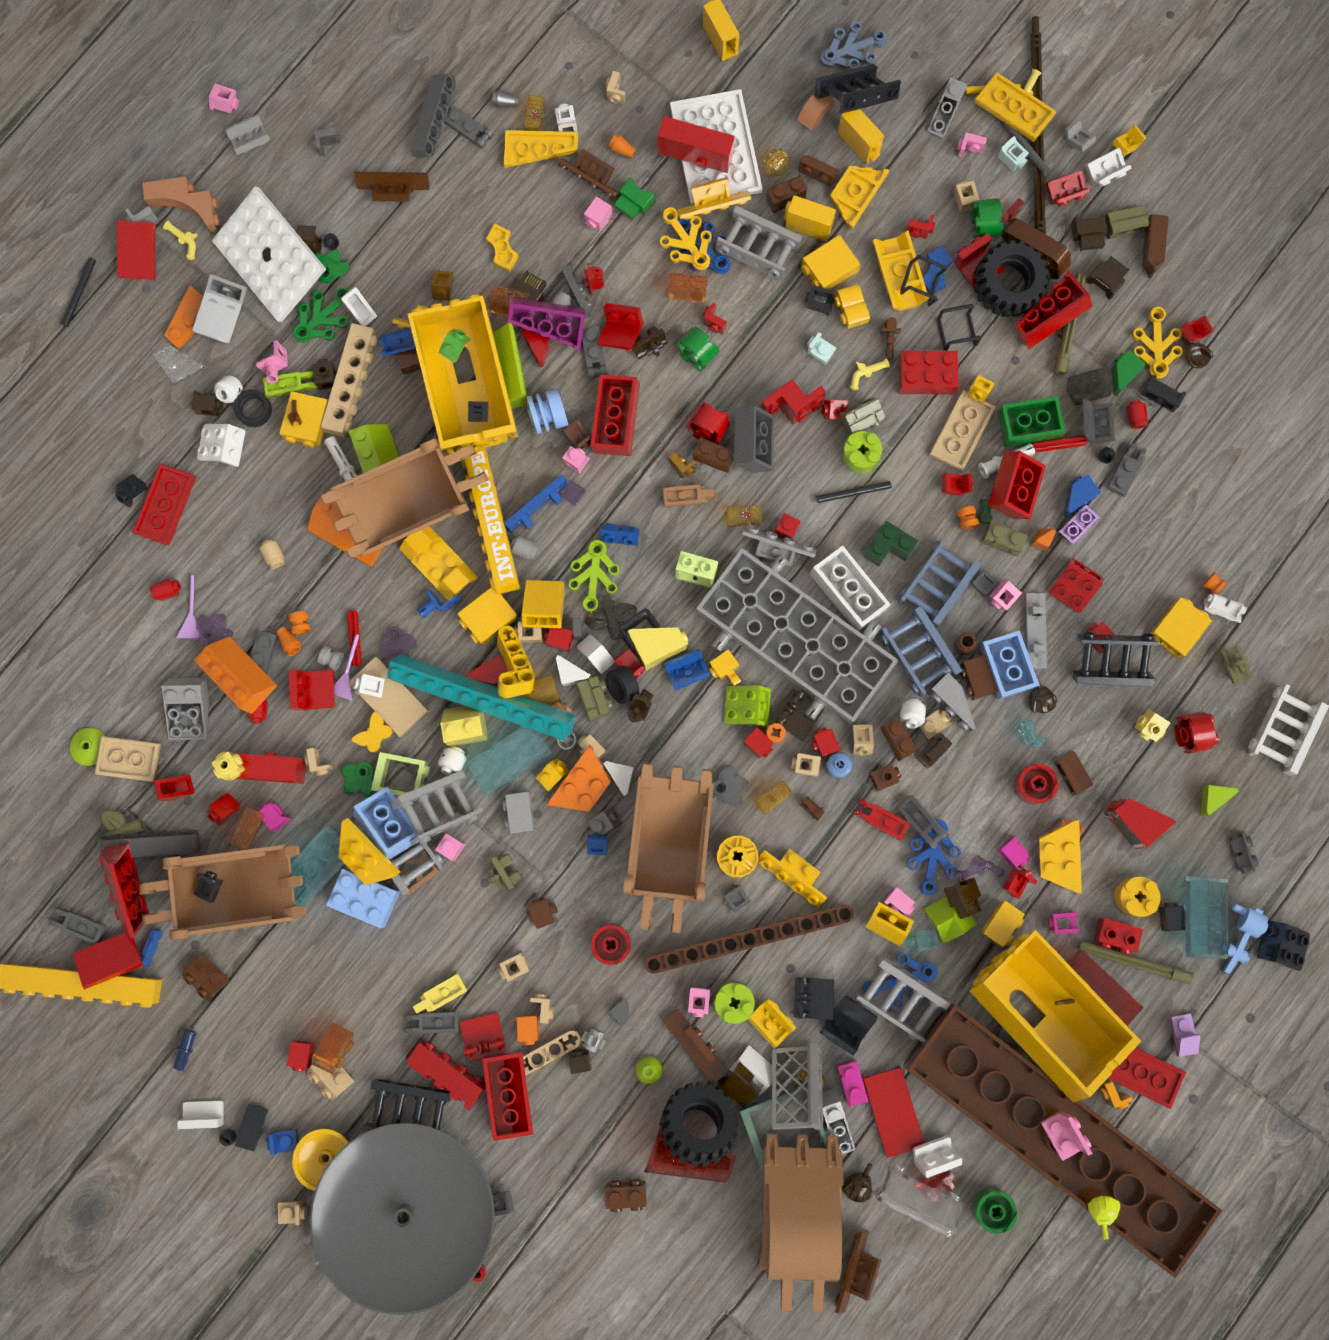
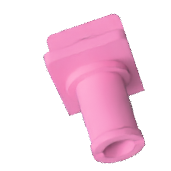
[256,340,288,383]

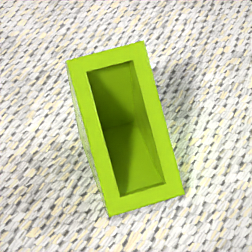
[1200,785,1239,817]

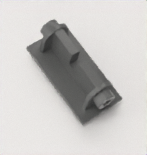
[1230,832,1259,874]

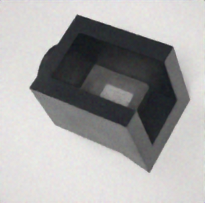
[805,285,834,316]

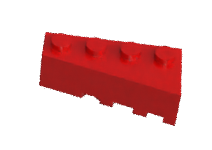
[1015,270,1092,350]
[406,1040,486,1110]

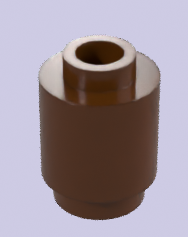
[954,633,977,655]

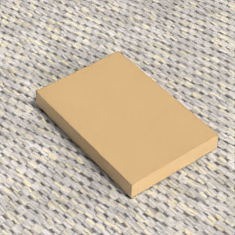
[95,736,161,782]

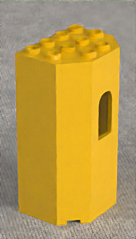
[408,295,519,454]
[969,930,1141,1103]

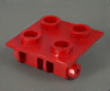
[459,1013,507,1061]

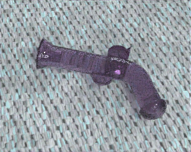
[957,855,1005,882]

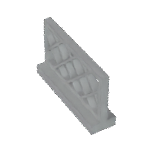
[772,1043,823,1130]

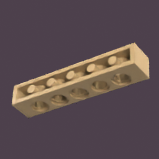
[321,323,378,438]

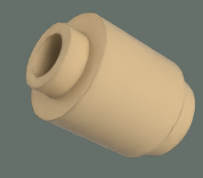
[260,540,285,569]

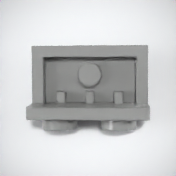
[225,114,270,155]

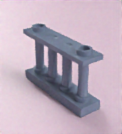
[899,539,982,628]
[880,606,962,697]

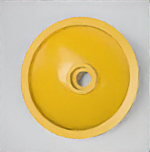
[292,1129,349,1191]

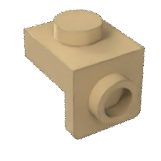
[606,71,625,104]
[919,708,952,739]
[305,748,333,776]
[530,993,554,1024]

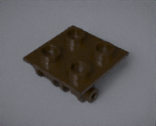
[771,688,824,741]

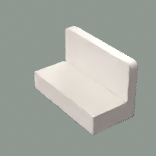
[729,1046,778,1096]
[178,1100,224,1129]

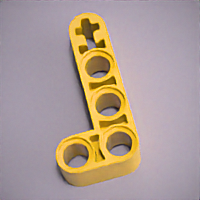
[497,626,535,698]

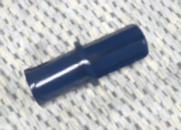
[173,1029,197,1071]

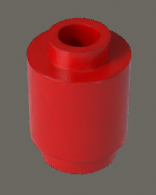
[1126,400,1149,429]
[150,577,181,601]
[247,699,268,724]

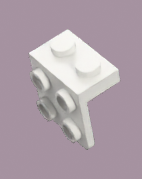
[197,424,246,467]

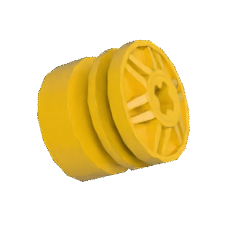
[716,836,758,878]

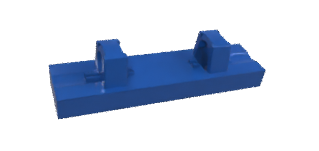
[504,474,568,532]

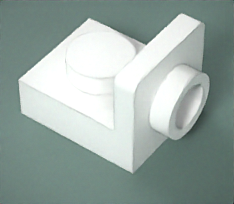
[353,674,385,698]

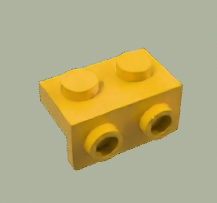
[748,999,796,1048]

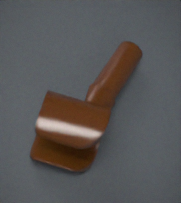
[288,400,302,426]

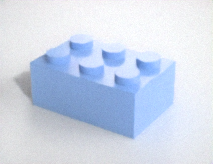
[979,631,1039,700]
[353,787,418,859]
[326,869,400,928]

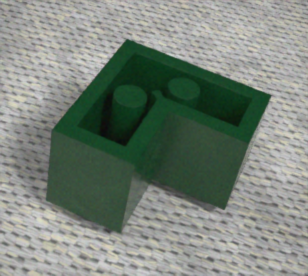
[863,521,918,566]

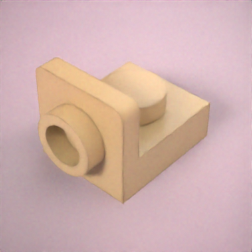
[852,725,874,756]
[278,1201,307,1225]

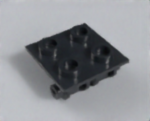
[794,977,834,1020]

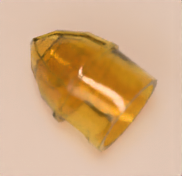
[520,674,561,704]

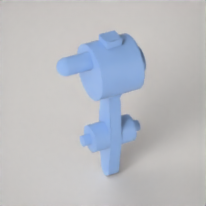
[1222,904,1268,974]

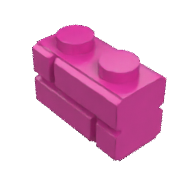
[836,1059,868,1107]

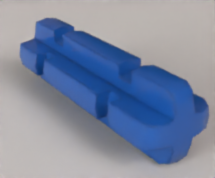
[141,928,163,967]

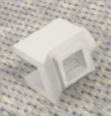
[555,104,577,132]

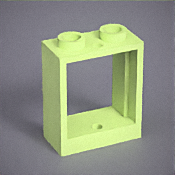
[676,551,718,589]
[371,752,430,796]

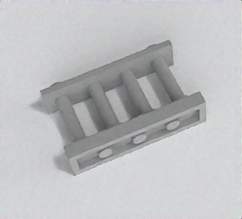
[715,206,803,281]
[391,770,483,845]
[358,809,443,896]
[855,955,950,1043]

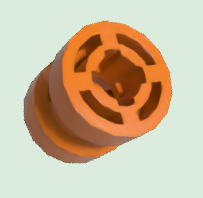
[956,506,980,530]
[288,611,311,635]

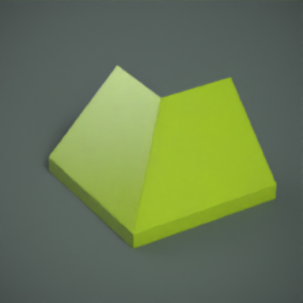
[923,896,977,944]

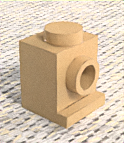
[954,181,980,213]
[515,622,543,643]
[577,734,607,759]
[791,753,821,778]
[498,952,531,982]

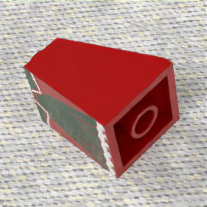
[1104,798,1176,849]

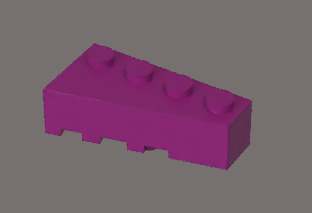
[508,297,585,351]

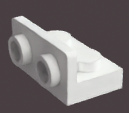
[913,1135,962,1178]

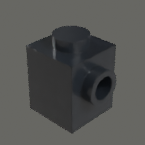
[1159,902,1189,931]

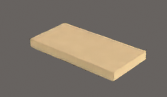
[928,390,996,472]
[350,657,429,738]

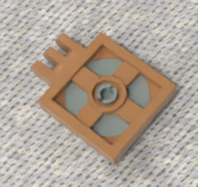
[390,843,440,895]

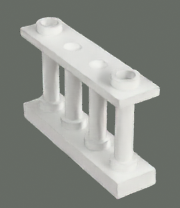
[1247,684,1329,776]

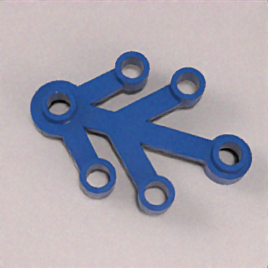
[677,218,731,274]
[906,819,961,895]
[862,952,938,1009]

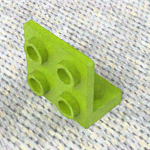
[724,685,771,727]

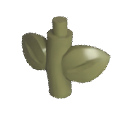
[98,810,146,846]

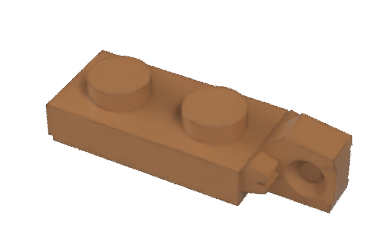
[663,484,716,508]

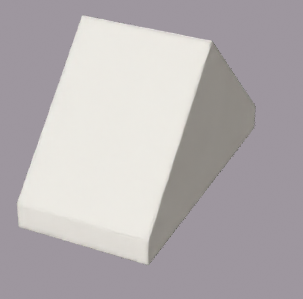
[341,287,377,326]
[576,634,615,675]
[556,655,591,687]
[603,761,634,797]

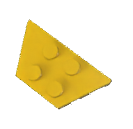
[830,166,889,230]
[339,818,400,885]
[1039,818,1082,893]

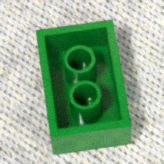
[998,396,1065,447]

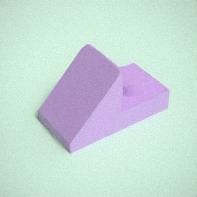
[1169,1013,1201,1057]

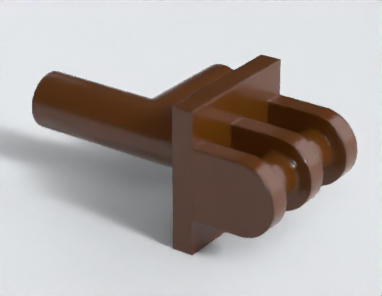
[880,317,901,359]

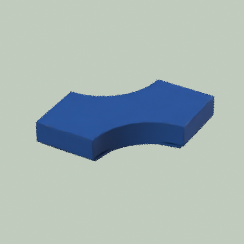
[923,245,953,294]

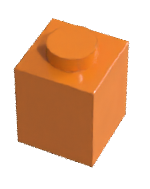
[517,1015,539,1045]

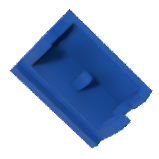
[379,327,416,357]

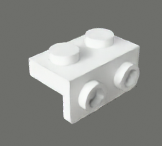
[1085,148,1131,187]

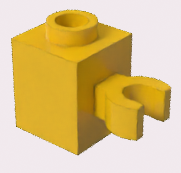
[708,650,741,686]

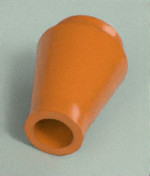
[608,134,637,159]
[276,627,301,656]

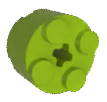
[842,431,882,474]
[714,982,755,1024]

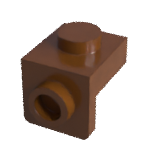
[562,419,592,449]

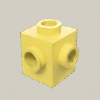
[1135,708,1170,742]
[212,751,245,781]

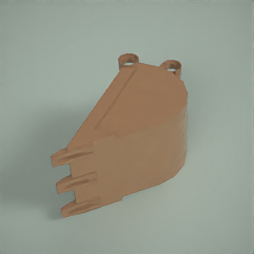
[320,438,489,558]
[623,763,714,933]
[139,844,306,940]
[759,1134,844,1313]

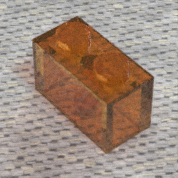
[669,273,708,302]
[312,1023,355,1075]

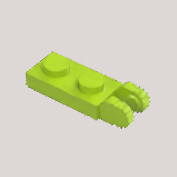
[263,371,318,398]

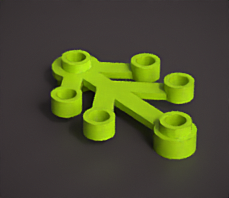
[568,540,620,612]

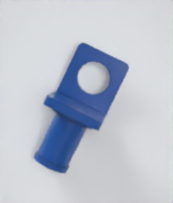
[417,589,462,618]

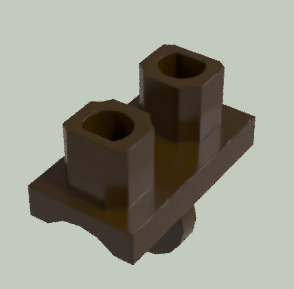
[633,326,668,359]
[627,689,654,722]

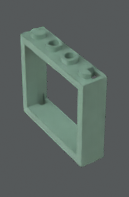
[739,1086,830,1175]

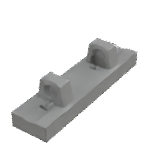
[1025,593,1047,670]

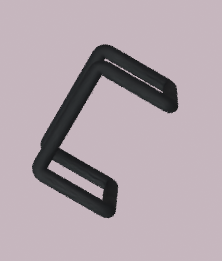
[900,255,948,306]
[937,304,981,351]
[619,608,660,652]

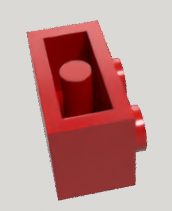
[1094,918,1143,955]

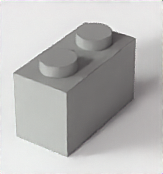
[503,792,535,835]

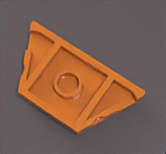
[547,744,611,812]

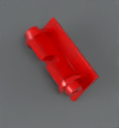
[584,262,604,295]

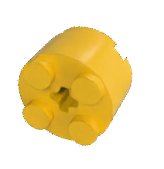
[1114,877,1160,917]

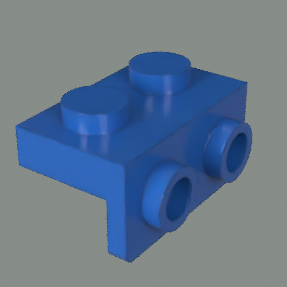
[664,649,710,691]

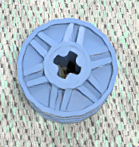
[527,388,568,435]

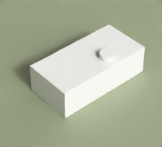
[809,546,891,631]

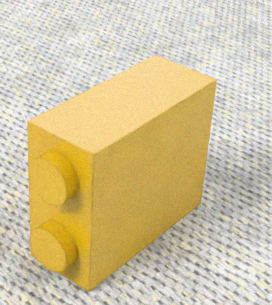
[703,0,739,61]
[838,109,884,164]
[784,195,836,242]
[801,235,861,290]
[279,391,328,448]
[522,580,565,628]
[458,587,519,646]
[1150,597,1213,659]

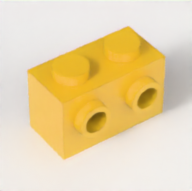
[980,900,1025,947]
[865,902,914,946]

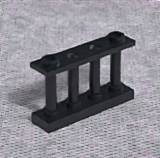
[814,64,901,114]
[1073,632,1160,686]
[363,1078,452,1131]

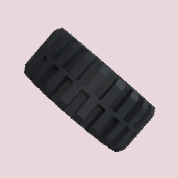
[973,240,1049,317]
[659,1082,740,1167]

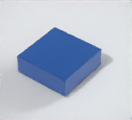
[587,834,607,855]

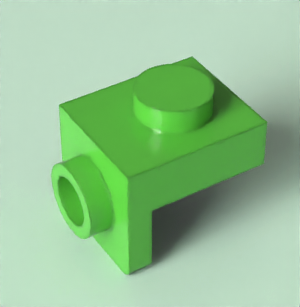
[438,329,470,363]

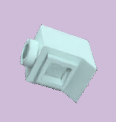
[998,136,1029,172]

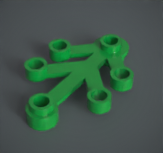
[293,288,349,343]

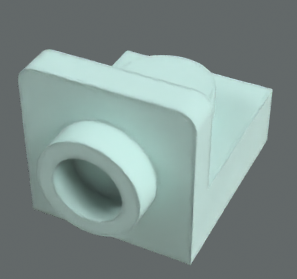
[807,332,836,365]

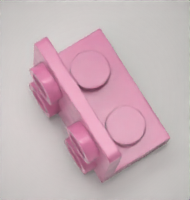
[1040,1111,1092,1161]

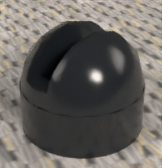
[324,233,339,250]
[1098,447,1115,464]
[219,1129,237,1146]

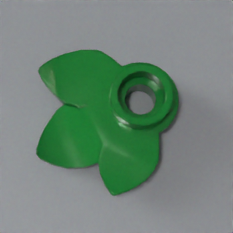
[315,250,349,283]
[341,762,374,798]

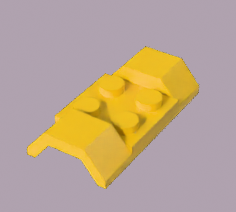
[873,231,929,311]
[399,526,478,601]

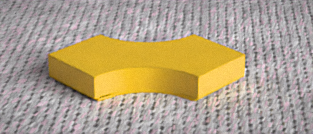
[486,223,519,272]

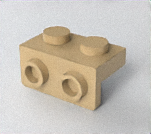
[307,1051,354,1102]

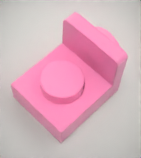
[957,132,987,158]

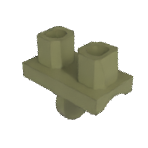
[1220,645,1253,684]
[488,854,523,890]

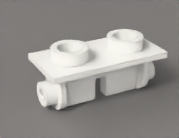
[1204,593,1247,623]

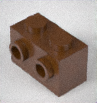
[526,897,558,929]
[605,1179,647,1212]

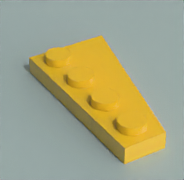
[504,130,578,168]

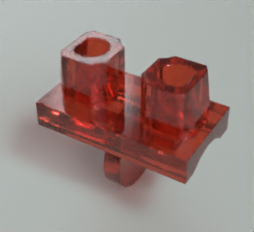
[916,1170,956,1203]

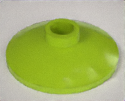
[70,728,106,766]

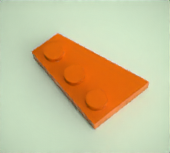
[164,285,202,349]

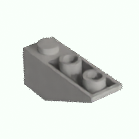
[927,77,968,138]
[929,673,975,732]
[822,1088,856,1154]

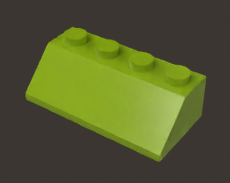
[493,323,527,409]
[349,424,399,473]

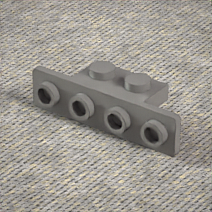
[742,526,817,566]

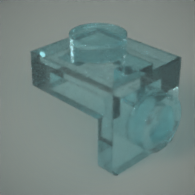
[1019,720,1048,748]

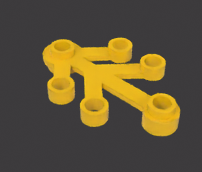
[660,207,712,270]
[1132,307,1183,379]

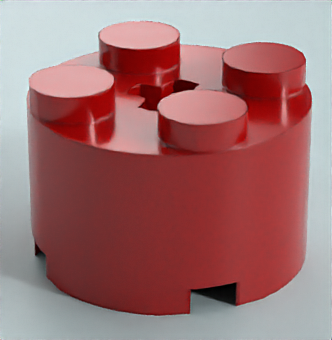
[686,402,730,445]
[1174,711,1219,754]
[1014,764,1059,804]
[591,924,631,965]

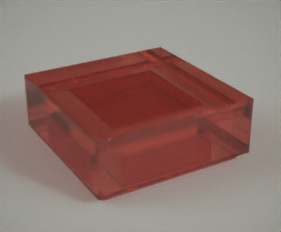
[1003,198,1024,222]

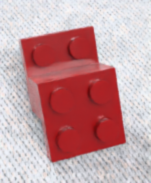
[761,379,826,425]

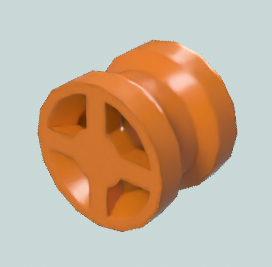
[1202,572,1227,595]
[766,723,786,744]

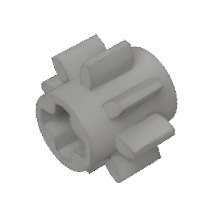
[581,1028,606,1053]

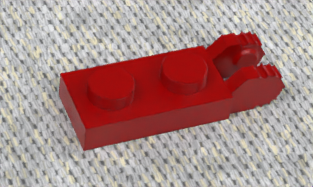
[853,799,910,841]

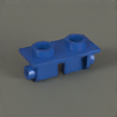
[600,523,640,546]

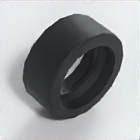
[233,389,272,427]
[606,665,639,704]

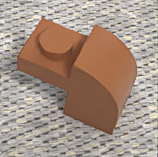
[797,94,836,130]

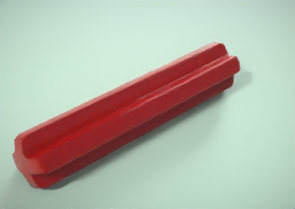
[1031,435,1087,453]
[347,610,362,667]

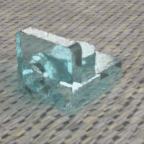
[906,930,939,952]

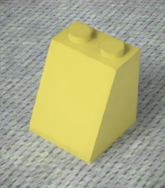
[628,627,688,671]
[441,706,488,747]

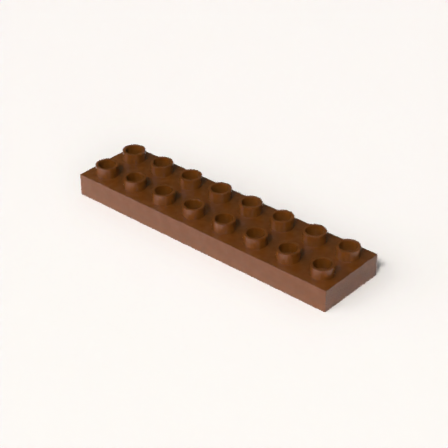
[904,1003,1222,1278]

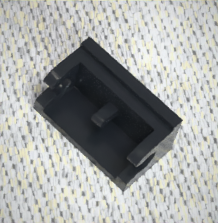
[1141,374,1186,412]

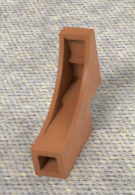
[142,176,221,233]

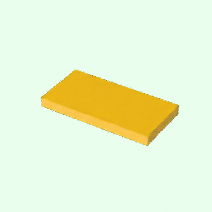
[974,72,1056,142]

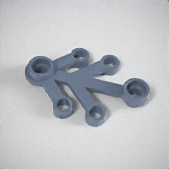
[821,21,887,70]

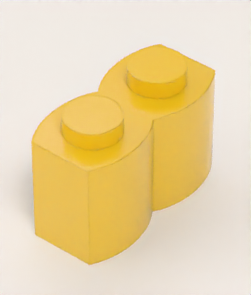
[834,284,870,329]

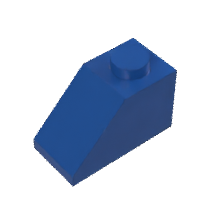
[1063,475,1101,517]

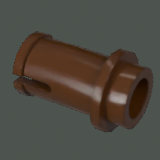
[800,796,825,821]

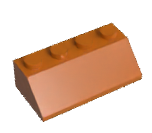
[307,493,384,567]
[194,636,278,714]

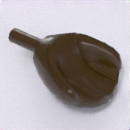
[1181,336,1213,368]
[1029,675,1057,713]
[842,1163,872,1203]

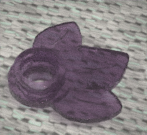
[196,614,234,647]
[379,627,417,660]

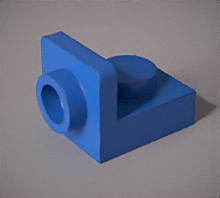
[266,1129,299,1155]

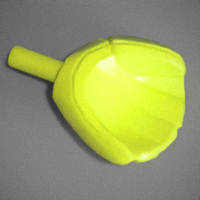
[1088,1196,1120,1240]

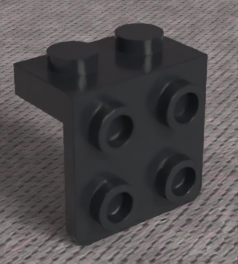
[1257,920,1310,971]
[820,996,878,1056]

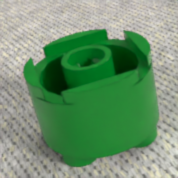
[970,198,1003,239]
[675,326,720,372]
[972,1187,1017,1234]

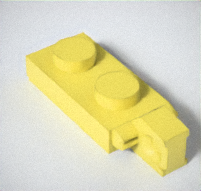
[413,974,468,1014]

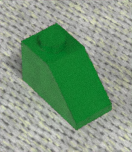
[1112,349,1146,396]

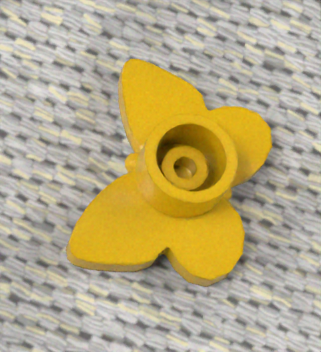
[352,712,393,753]

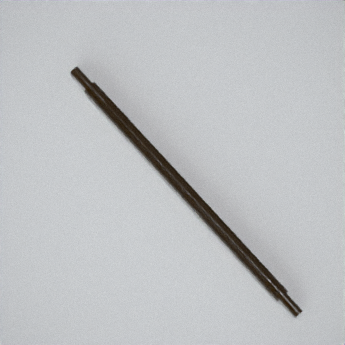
[1030,16,1046,234]

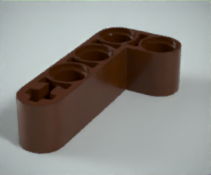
[1001,218,1071,280]

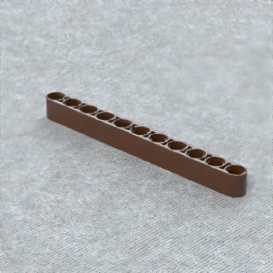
[645,905,854,974]

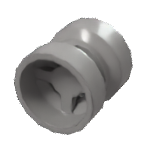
[317,646,344,671]
[557,732,577,751]

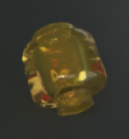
[763,148,790,177]

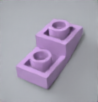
[1059,505,1100,544]

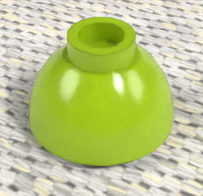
[635,1056,663,1084]

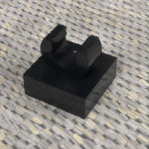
[468,401,488,422]

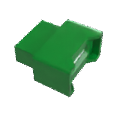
[614,177,655,221]

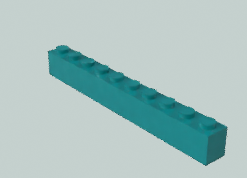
[387,654,576,740]

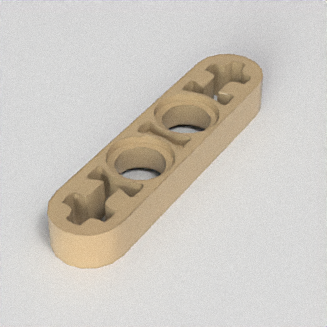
[523,1030,581,1075]

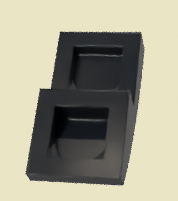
[235,1104,268,1152]

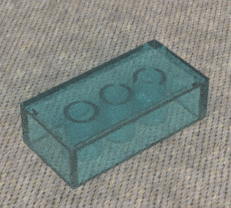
[466,726,554,797]
[291,824,345,906]
[1184,876,1228,959]

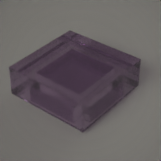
[559,480,586,506]

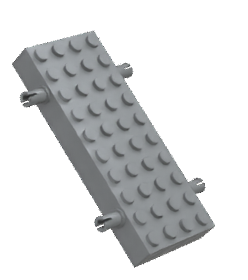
[696,548,898,725]

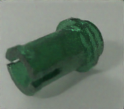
[977,499,993,524]

